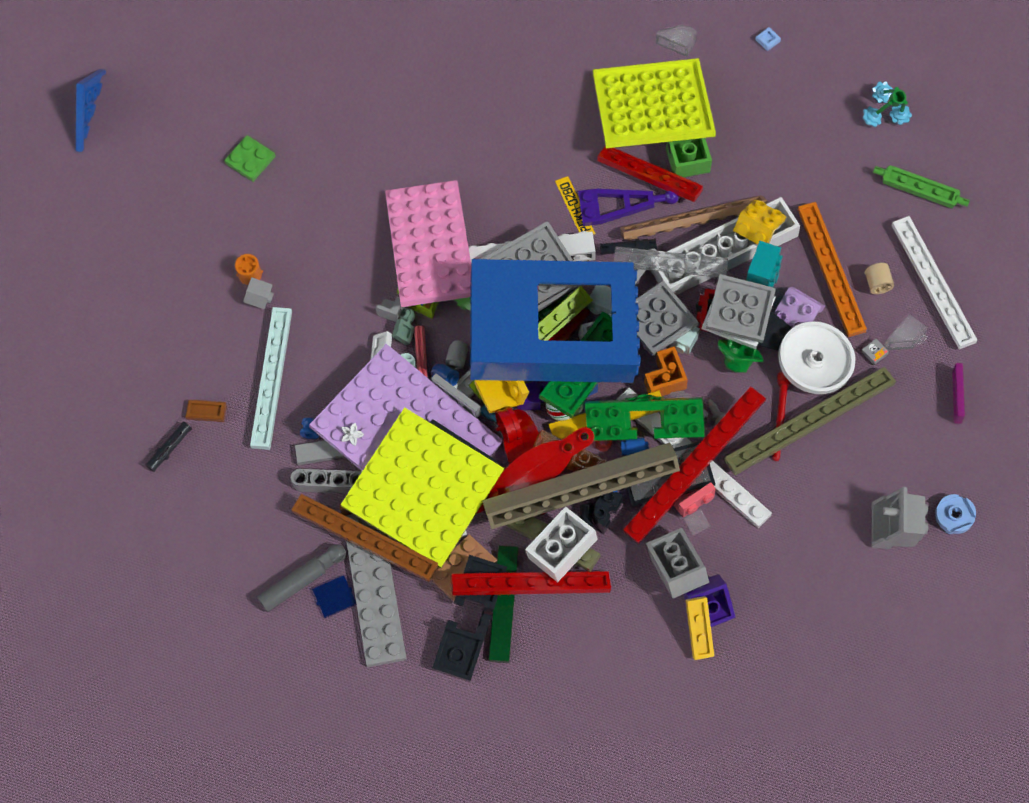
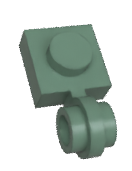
[392,308,415,345]

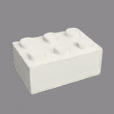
[525,507,598,582]

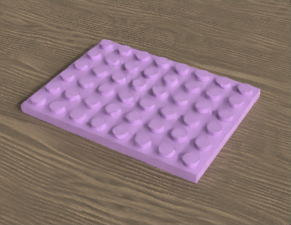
[309,344,503,471]

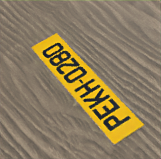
[555,176,596,235]

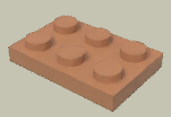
[431,534,497,601]

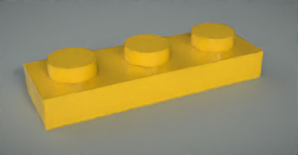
[685,596,714,660]

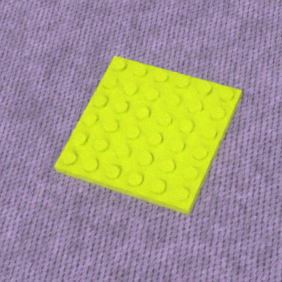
[593,58,716,148]
[341,407,504,568]

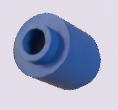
[431,364,459,386]
[621,438,649,456]

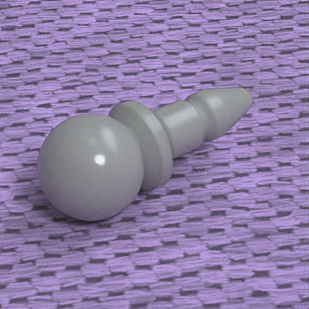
[708,399,725,426]

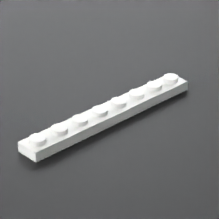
[891,216,977,349]

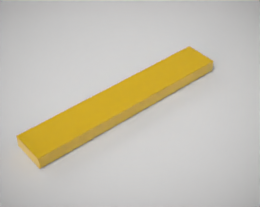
[549,390,662,441]

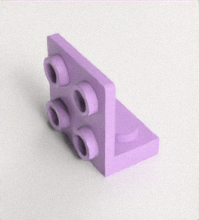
[774,287,825,328]

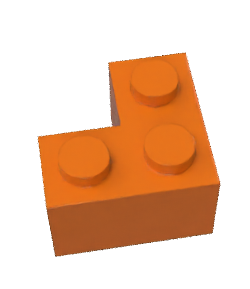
[644,346,688,396]

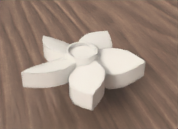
[341,423,364,446]

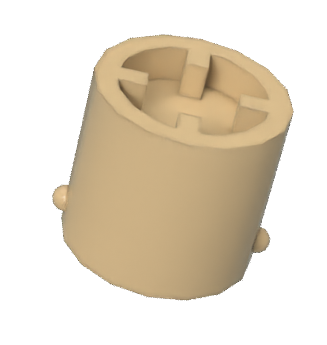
[864,263,894,294]

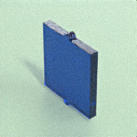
[312,575,357,618]

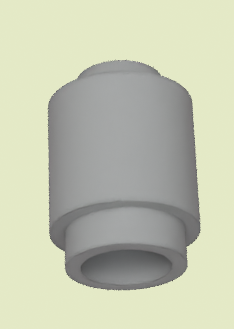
[446,341,468,370]

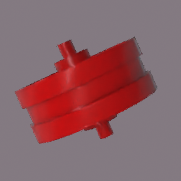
[495,406,522,443]

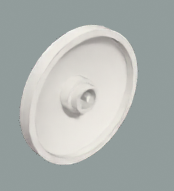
[778,322,855,394]

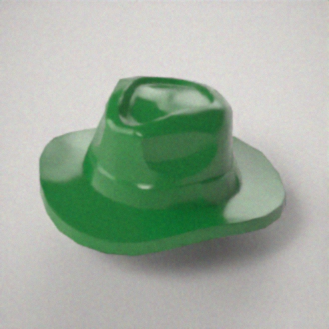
[718,339,764,373]

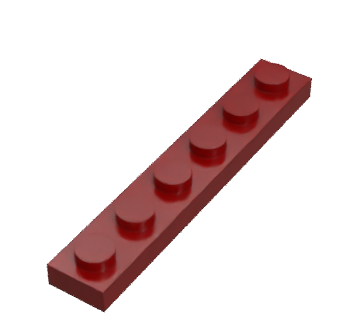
[597,146,703,202]

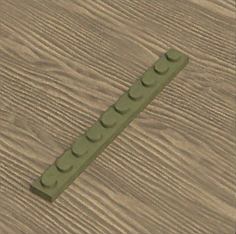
[724,367,896,475]

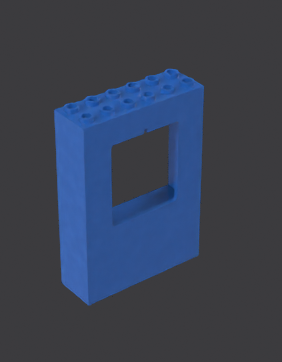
[470,259,641,383]

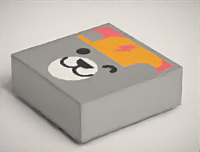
[861,339,889,365]

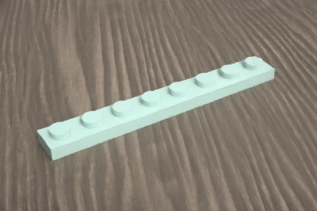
[250,307,292,450]

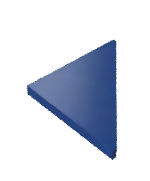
[76,69,106,152]

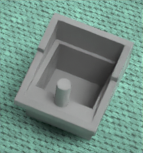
[872,487,928,549]

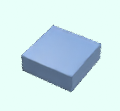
[755,27,781,51]

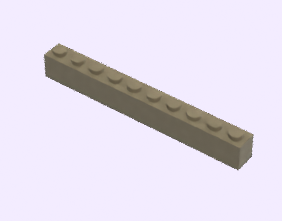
[483,442,680,529]

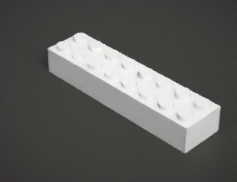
[650,197,800,295]

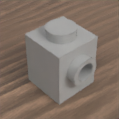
[243,277,274,309]

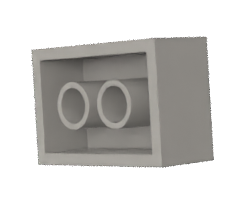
[646,528,709,598]

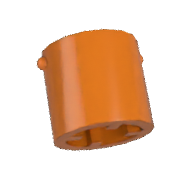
[235,254,263,285]

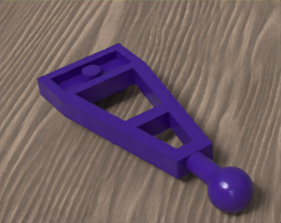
[578,189,679,226]

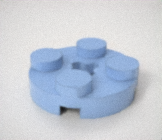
[935,494,976,534]

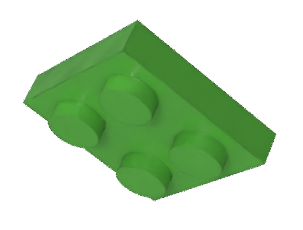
[224,135,276,182]

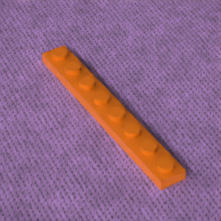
[798,202,867,337]

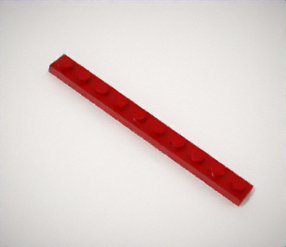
[623,386,766,544]

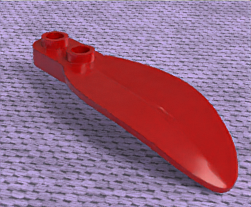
[503,409,547,515]
[494,427,594,495]

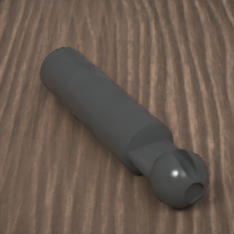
[257,544,346,612]

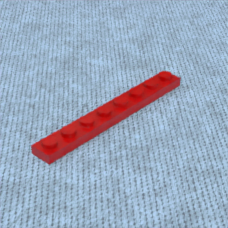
[451,571,611,595]

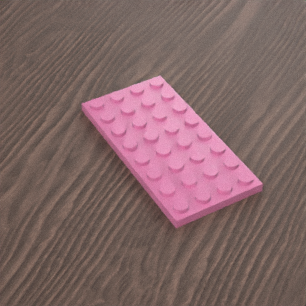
[385,180,471,307]

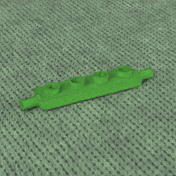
[873,165,970,209]

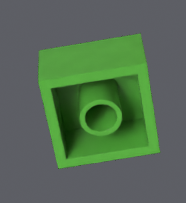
[666,138,712,177]

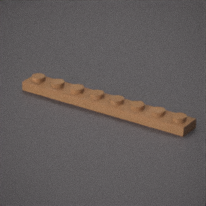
[620,195,767,240]

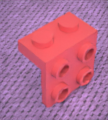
[661,476,716,518]

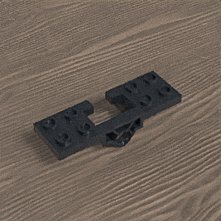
[432,554,507,682]

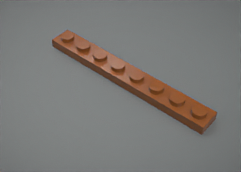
[291,494,438,582]

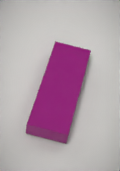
[952,363,965,424]

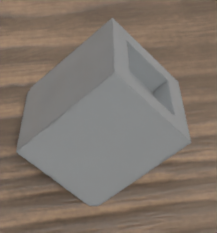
[376,297,405,322]

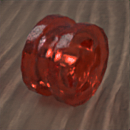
[595,440,612,452]

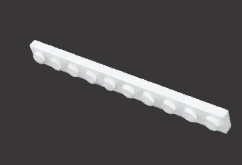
[616,388,772,528]

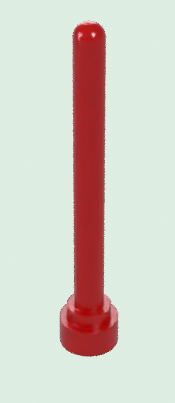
[772,372,792,461]

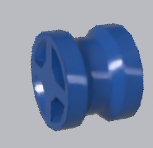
[300,418,319,439]

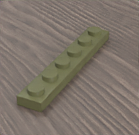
[506,517,601,572]

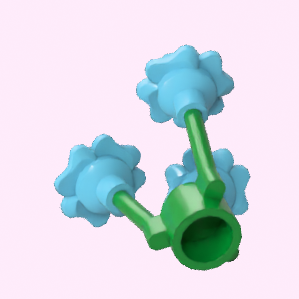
[863,82,912,127]

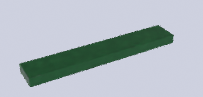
[489,545,519,663]

